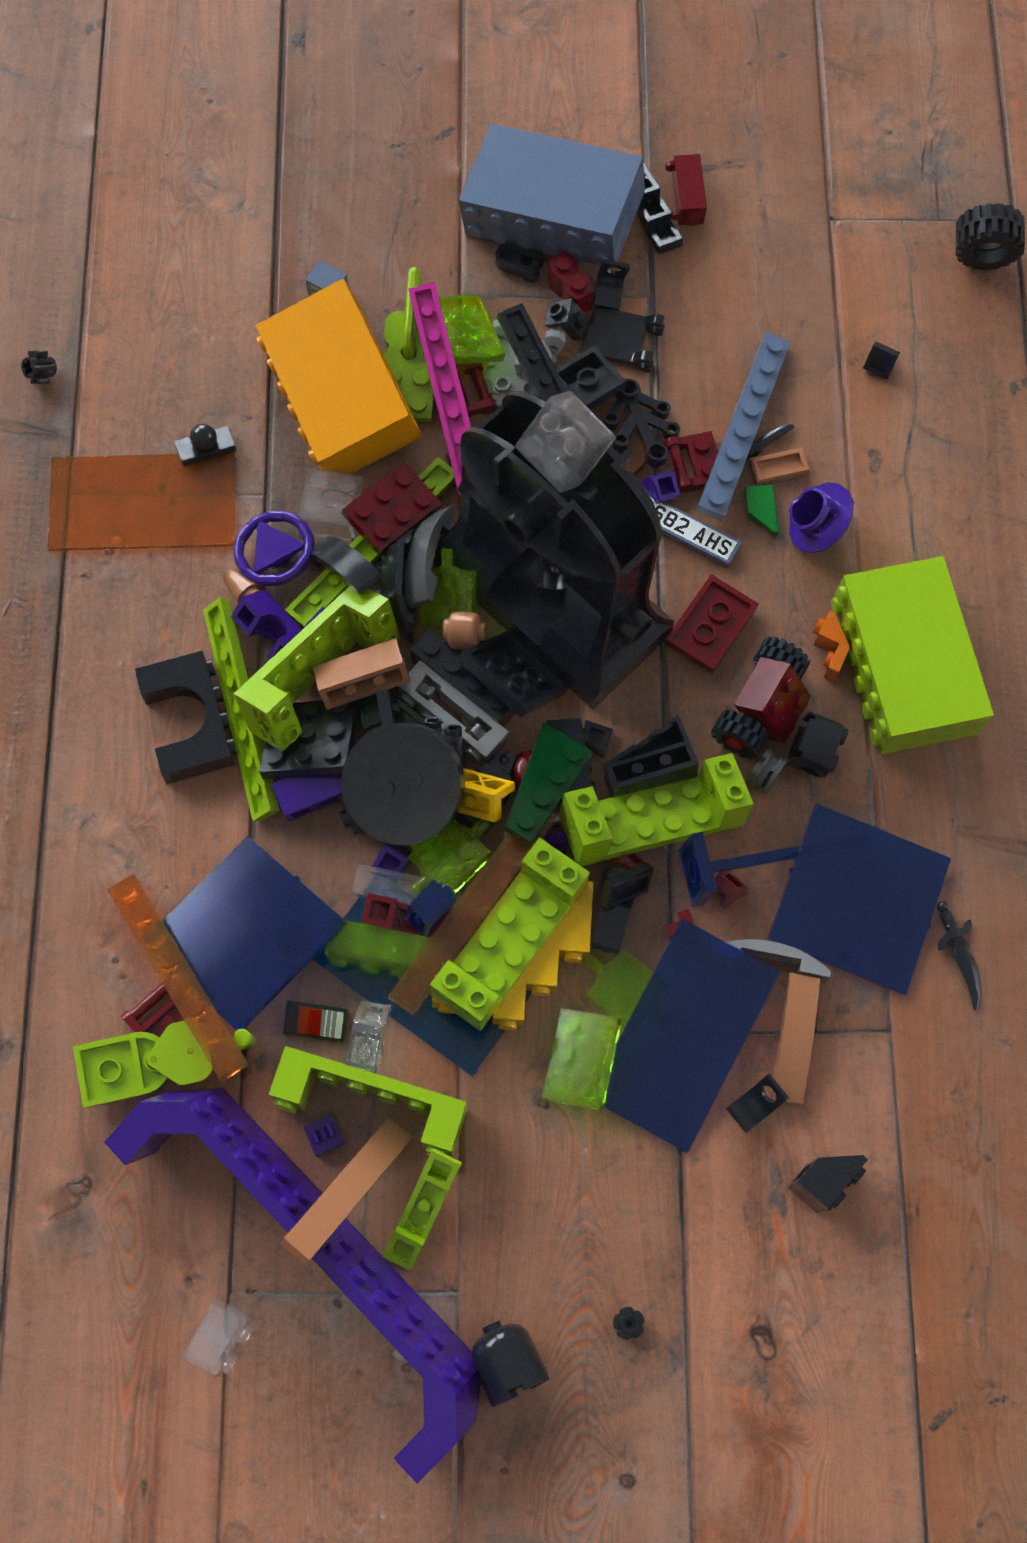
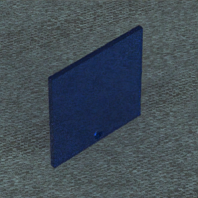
[767,803,951,995]
[142,836,347,1031]

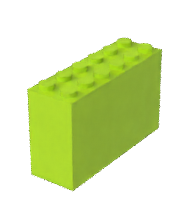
[831,556,994,755]

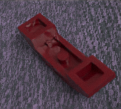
[361,893,486,947]

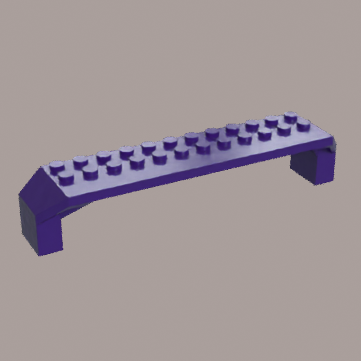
[104,1087,481,1484]

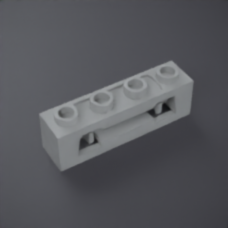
[398,660,509,764]

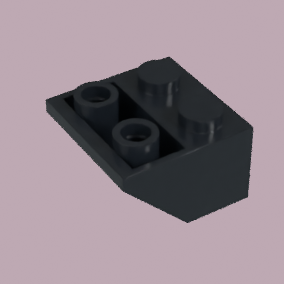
[788,1155,868,1213]

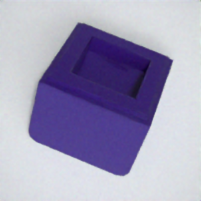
[642,470,681,503]
[371,843,416,883]

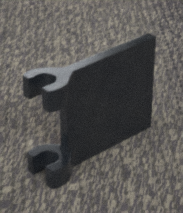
[580,307,665,372]

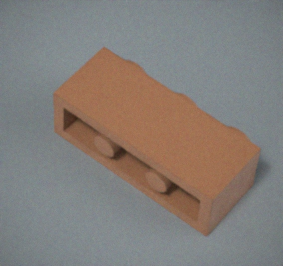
[312,638,411,710]

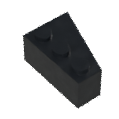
[604,714,699,798]

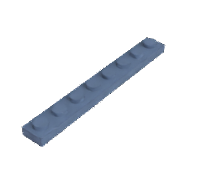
[696,332,791,521]

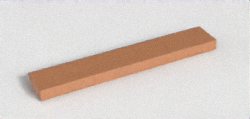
[280,1117,413,1266]

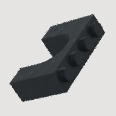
[135,650,237,784]

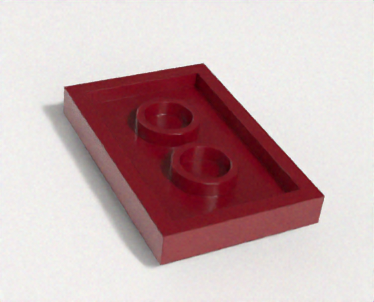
[341,462,442,555]
[665,574,759,673]

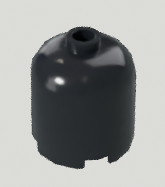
[472,1320,550,1407]

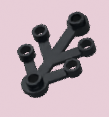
[602,378,680,468]

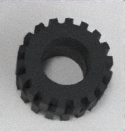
[956,203,1025,270]

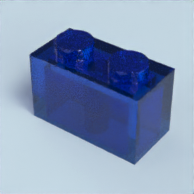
[404,879,456,938]

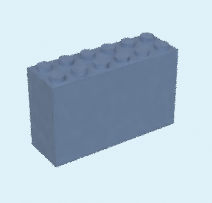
[458,123,645,269]

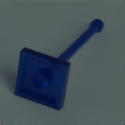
[678,831,870,907]

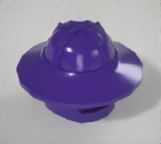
[789,482,854,554]

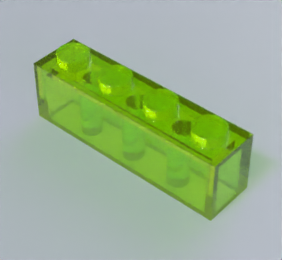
[324,918,452,985]

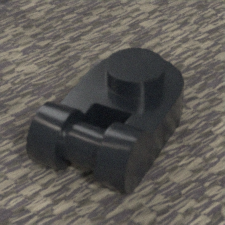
[495,244,545,283]

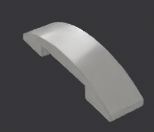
[706,939,831,983]

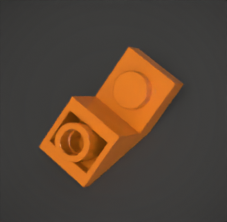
[813,610,850,682]

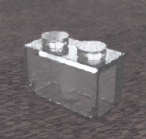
[182,1298,254,1378]

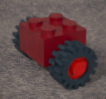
[711,636,811,759]

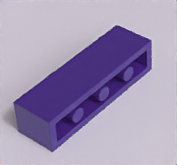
[272,774,342,822]

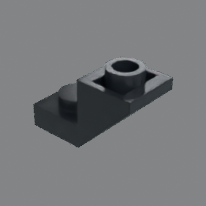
[590,898,635,955]

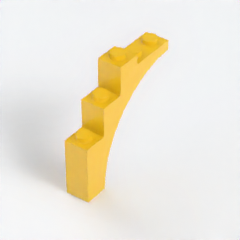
[432,881,593,1030]

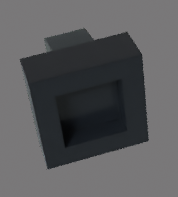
[863,341,900,379]

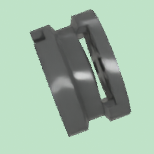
[746,748,788,795]

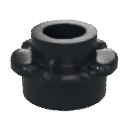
[613,1307,645,1340]

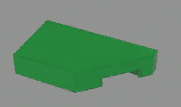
[744,485,778,536]

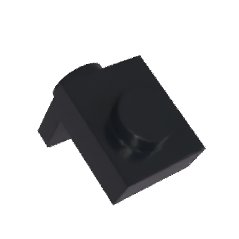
[544,298,587,341]

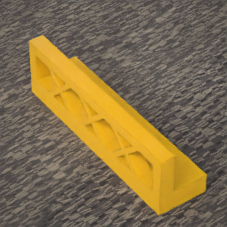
[458,768,515,823]

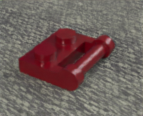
[456,359,498,417]
[664,431,718,493]
[120,974,203,1037]

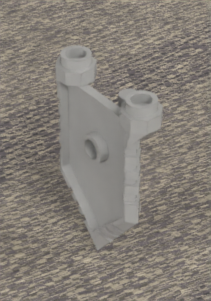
[485,319,566,407]

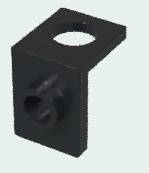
[593,259,631,311]
[726,1074,789,1133]

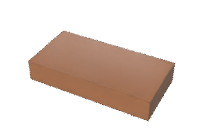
[749,447,811,486]

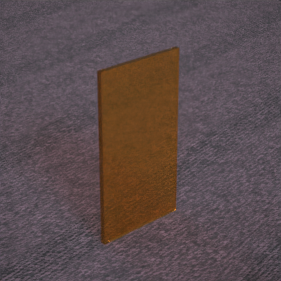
[47,453,236,551]

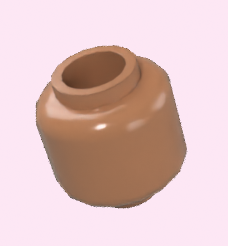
[443,612,487,650]

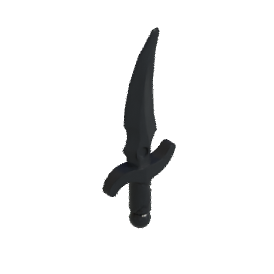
[936,901,981,1011]

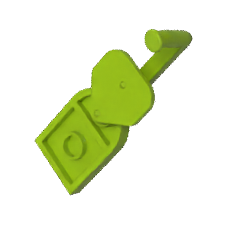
[384,267,434,422]
[73,1019,256,1109]

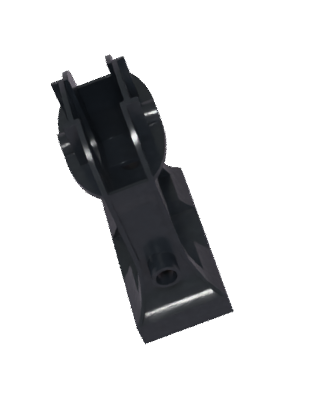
[433,391,675,710]

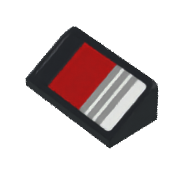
[283,1000,349,1043]

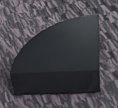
[584,720,613,758]

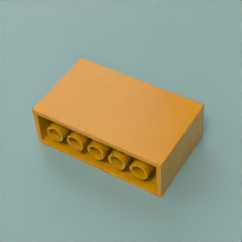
[256,278,423,483]

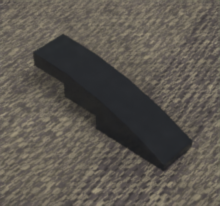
[636,155,683,254]

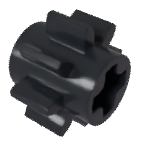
[21,351,57,384]

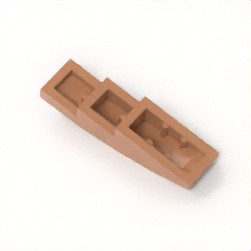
[771,972,821,1105]

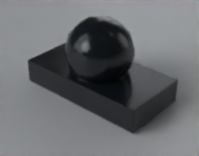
[174,424,236,467]
[599,862,654,910]

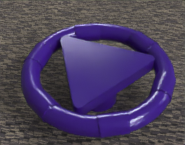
[234,510,314,586]

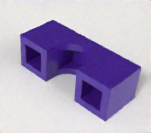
[231,590,302,659]

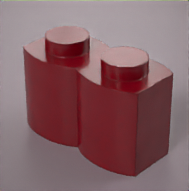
[547,251,594,313]

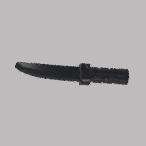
[746,424,794,461]

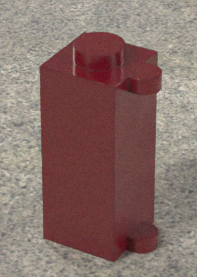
[665,154,707,226]

